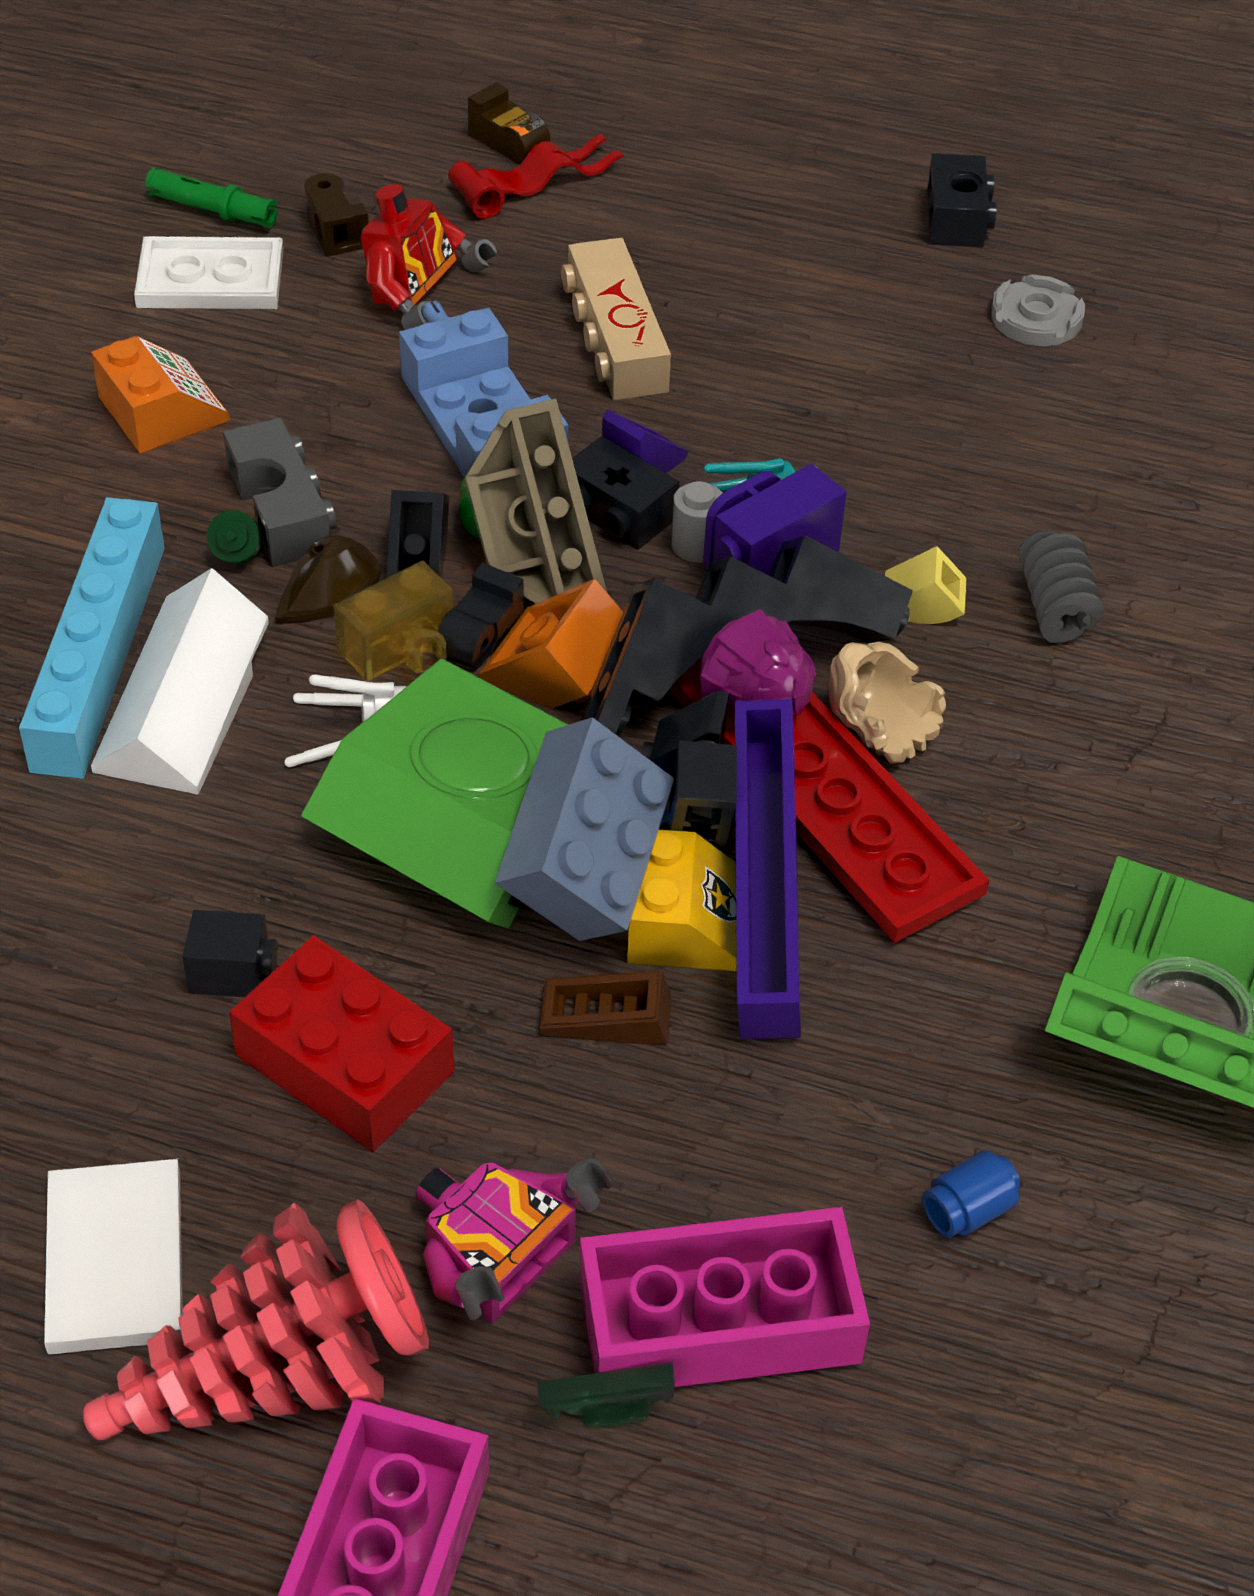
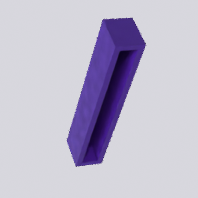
[735,699,801,1039]

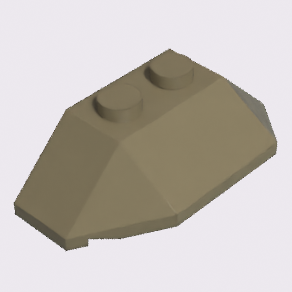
[464,398,607,604]

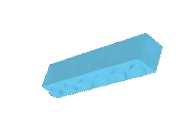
[19,497,165,779]

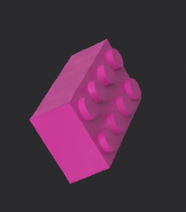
[579,1207,870,1397]
[278,1398,489,1596]

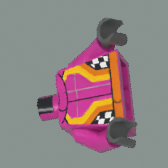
[416,1158,614,1324]

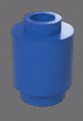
[922,1150,1020,1238]

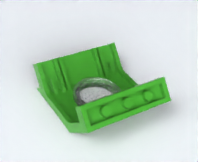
[1045,856,1254,1108]

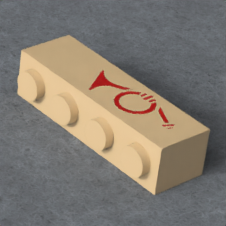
[561,237,671,400]

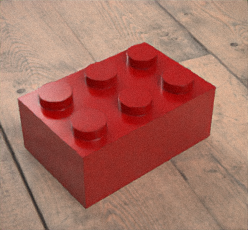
[229,935,454,1152]

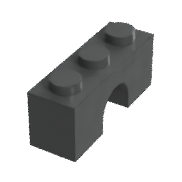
[223,417,337,567]

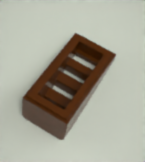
[540,971,671,1044]

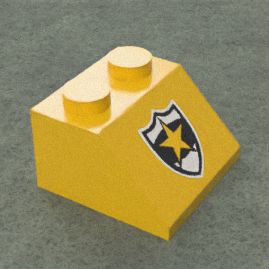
[627,829,737,971]

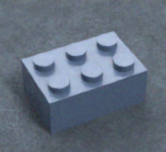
[495,717,674,941]

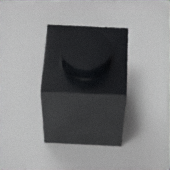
[182,909,278,997]

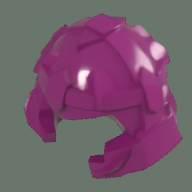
[699,609,816,716]

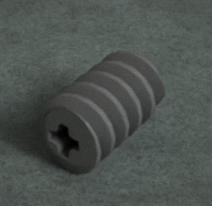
[1018,531,1105,643]

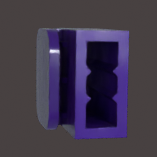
[703,463,847,576]

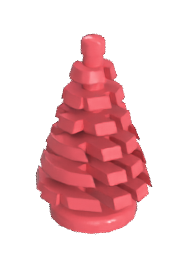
[83,1199,429,1440]

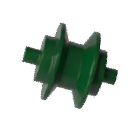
[207,510,262,564]

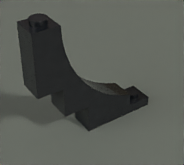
[580,535,913,736]

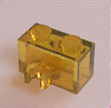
[334,560,454,682]

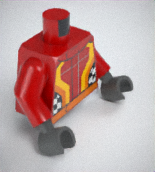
[361,184,497,330]

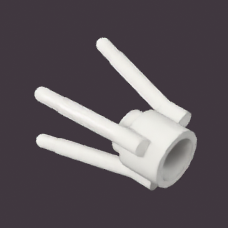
[284,674,406,767]

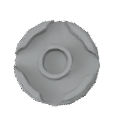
[991,275,1085,347]

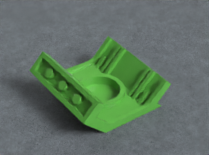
[301,658,568,929]

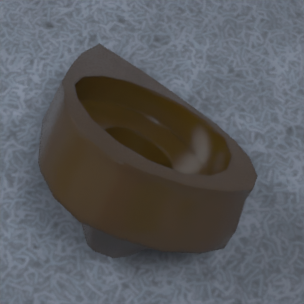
[275,535,381,623]

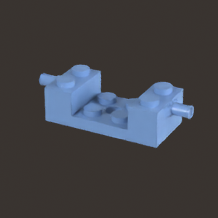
[399,301,568,477]

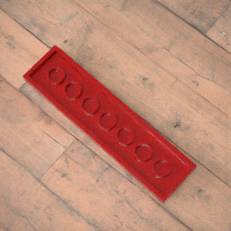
[669,658,990,943]

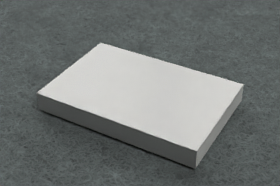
[134,236,283,309]
[44,1159,183,1355]

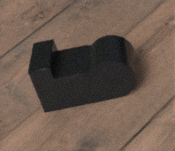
[435,562,524,668]

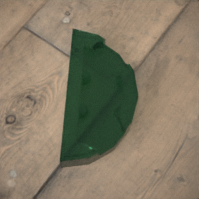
[538,1362,675,1428]

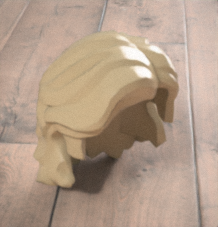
[828,642,946,764]

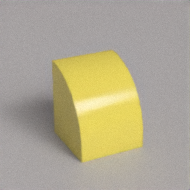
[885,546,966,624]

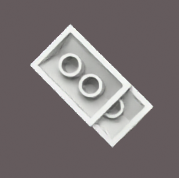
[91,568,269,794]

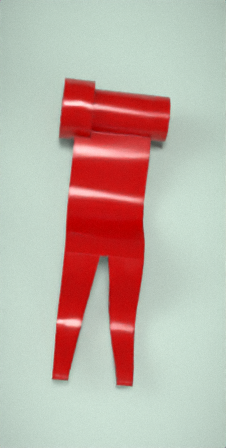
[448,134,624,219]

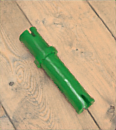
[145,167,278,229]

